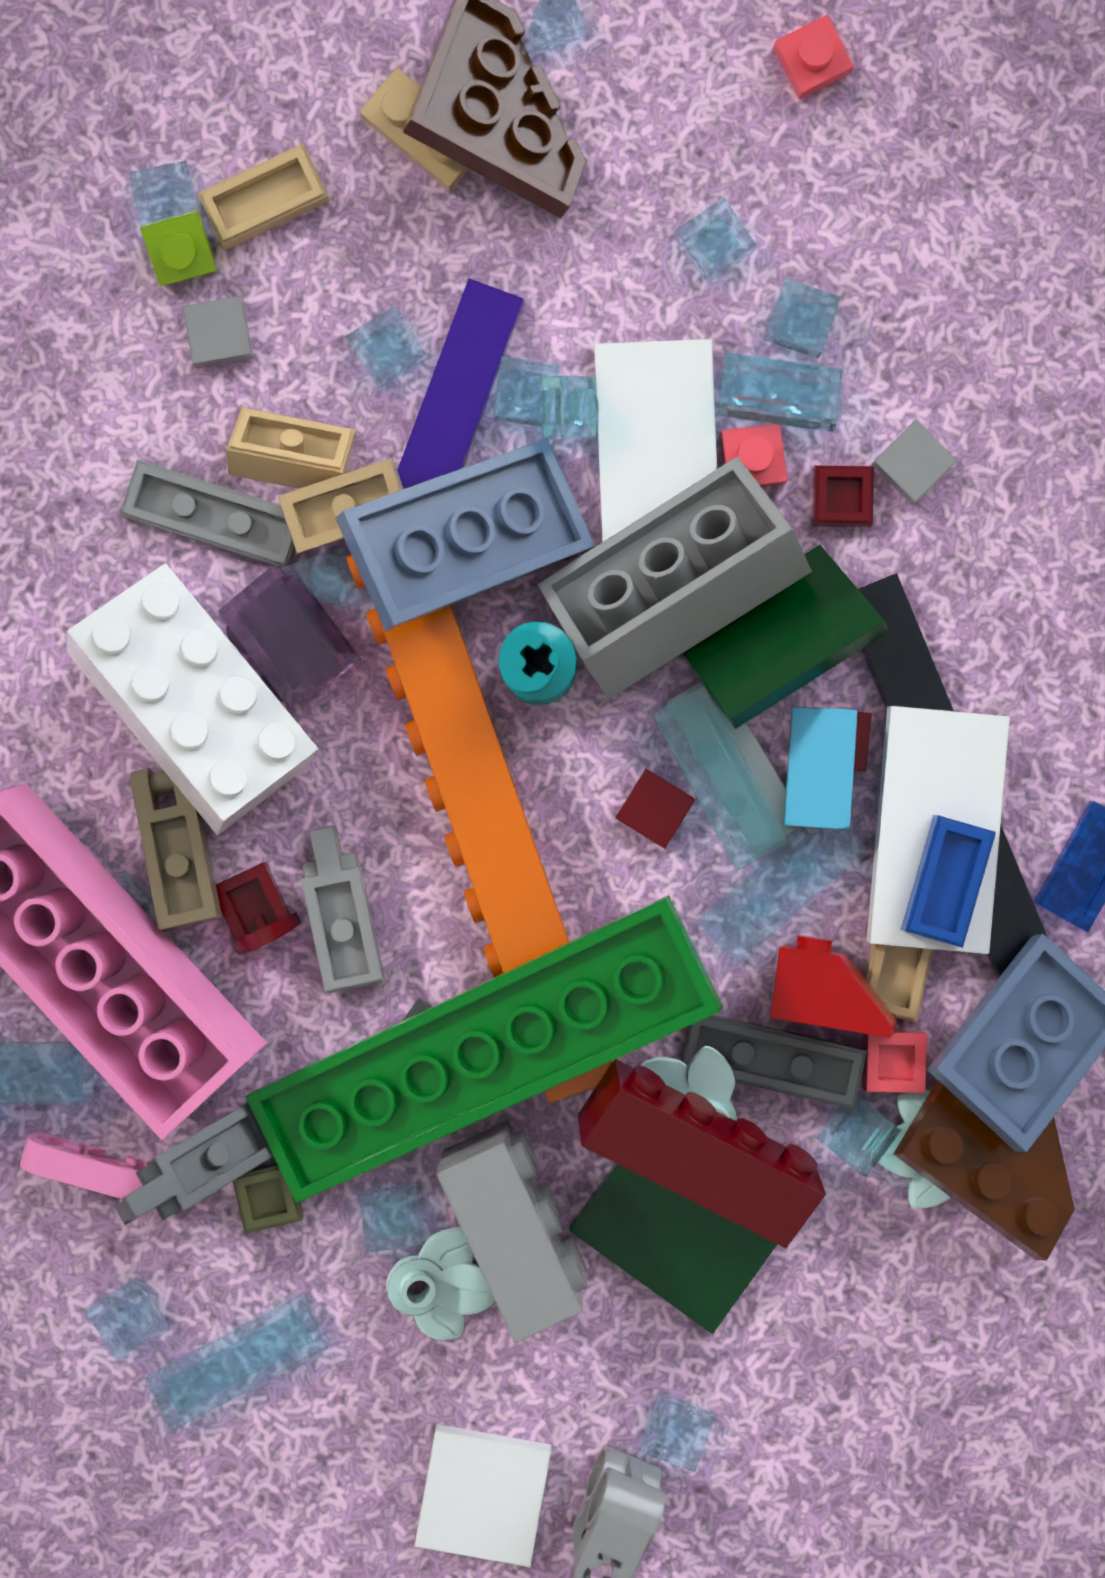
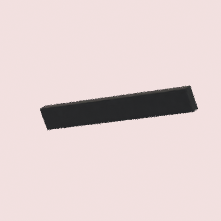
[858,573,1047,979]

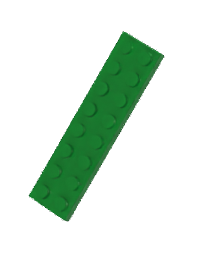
[245,895,724,1203]

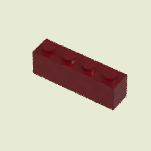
[578,1059,826,1248]

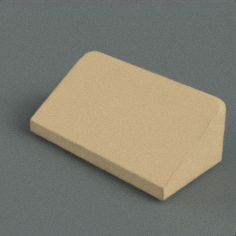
[226,407,356,489]

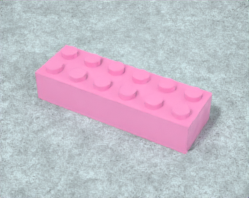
[0,784,267,1140]

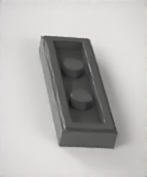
[681,1015,867,1110]

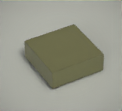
[233,1163,304,1234]

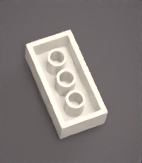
[66,563,318,836]

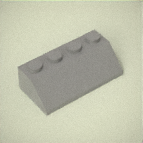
[537,456,812,700]

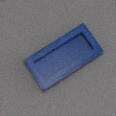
[901,815,996,948]

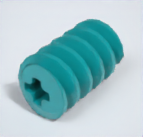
[498,621,577,706]

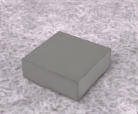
[183,296,254,368]
[871,420,957,505]

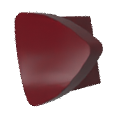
[216,862,302,954]

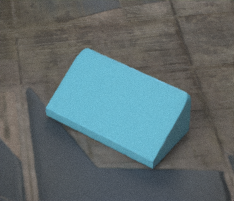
[784,707,857,830]

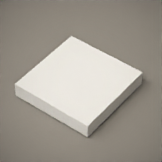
[414,1424,551,1567]

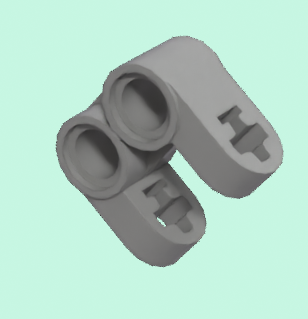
[572,1444,666,1578]

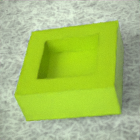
[140,209,217,287]

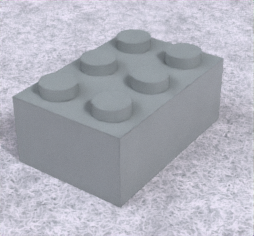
[436,1121,588,1344]

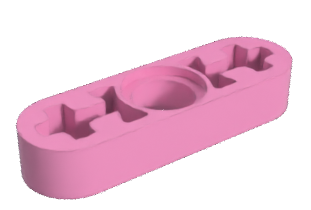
[20,1133,156,1209]

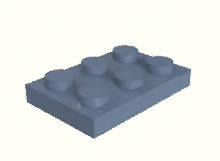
[927,933,1105,1152]

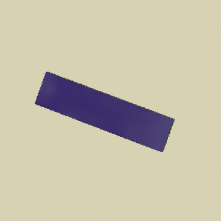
[397,278,524,489]

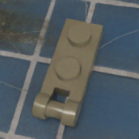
[130,768,222,932]

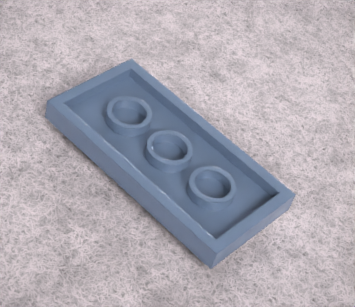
[335,438,595,631]

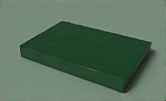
[680,545,888,729]
[569,1163,777,1334]

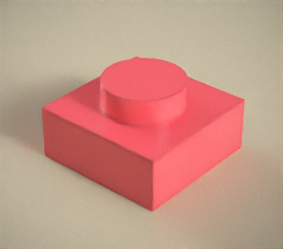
[773,14,854,100]
[720,423,788,487]
[862,1030,927,1093]

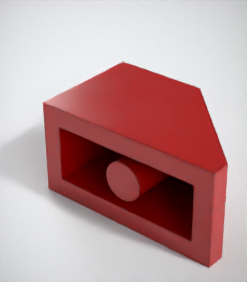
[770,935,897,1038]

